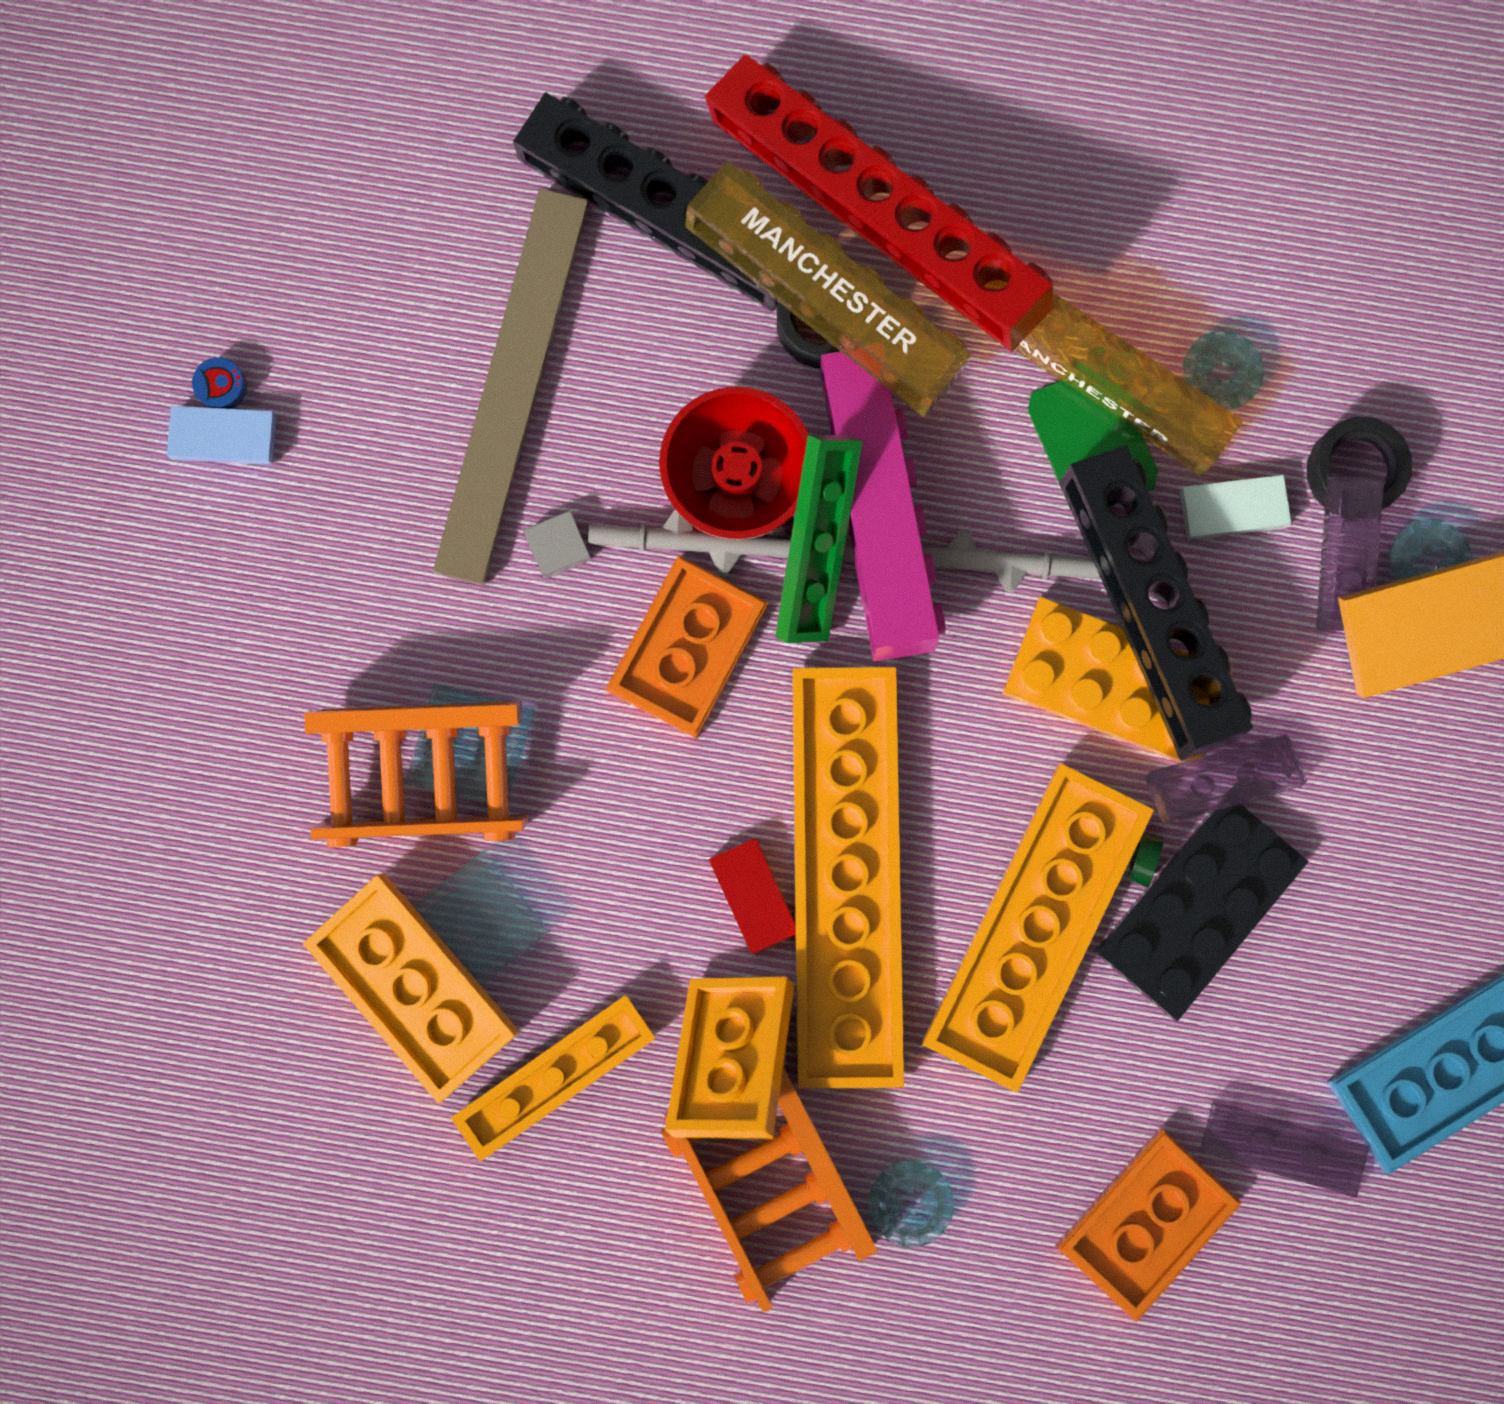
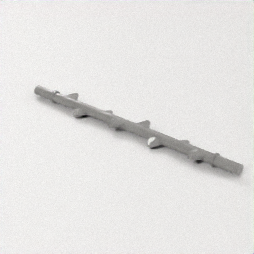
[588,510,1099,592]

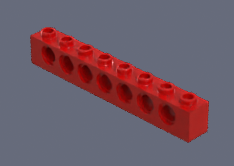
[704,53,1053,352]

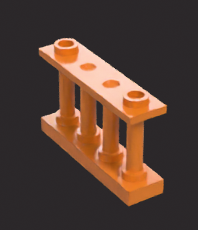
[304,701,528,847]
[660,1066,878,1313]

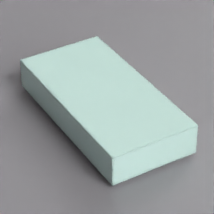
[1180,475,1291,540]

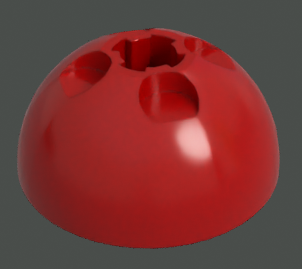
[659,387,809,540]

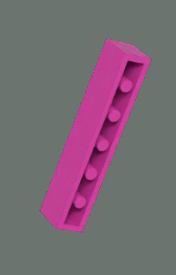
[820,345,946,662]

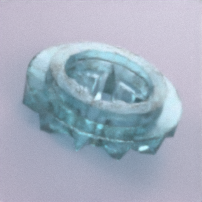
[1181,331,1264,412]
[1387,519,1472,581]
[869,1160,954,1247]

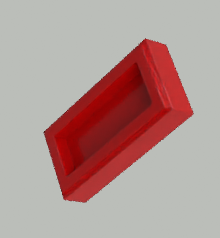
[708,838,796,955]

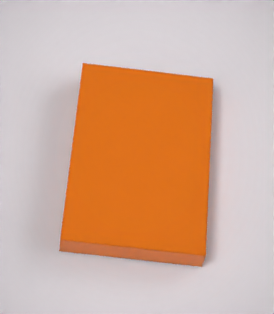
[605,555,769,739]
[1055,1128,1242,1323]

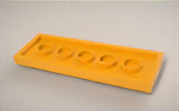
[921,763,1154,1093]

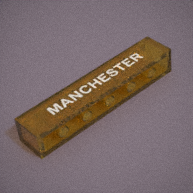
[685,161,971,418]
[952,280,1243,476]

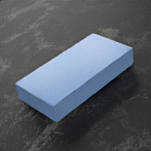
[167,406,276,465]

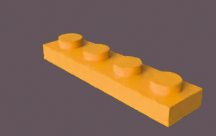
[451,994,656,1162]

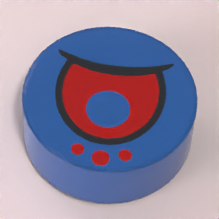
[192,357,247,409]

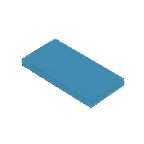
[1327,974,1504,1174]

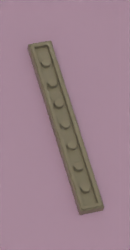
[433,188,589,587]

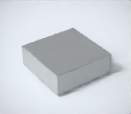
[523,511,591,580]

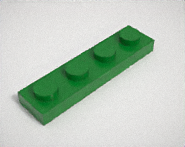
[775,435,863,643]

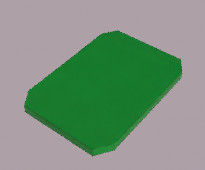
[1027,365,1158,507]

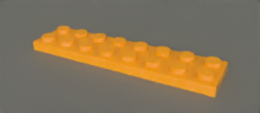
[792,667,904,1089]

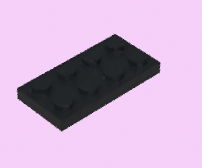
[1094,794,1309,1021]

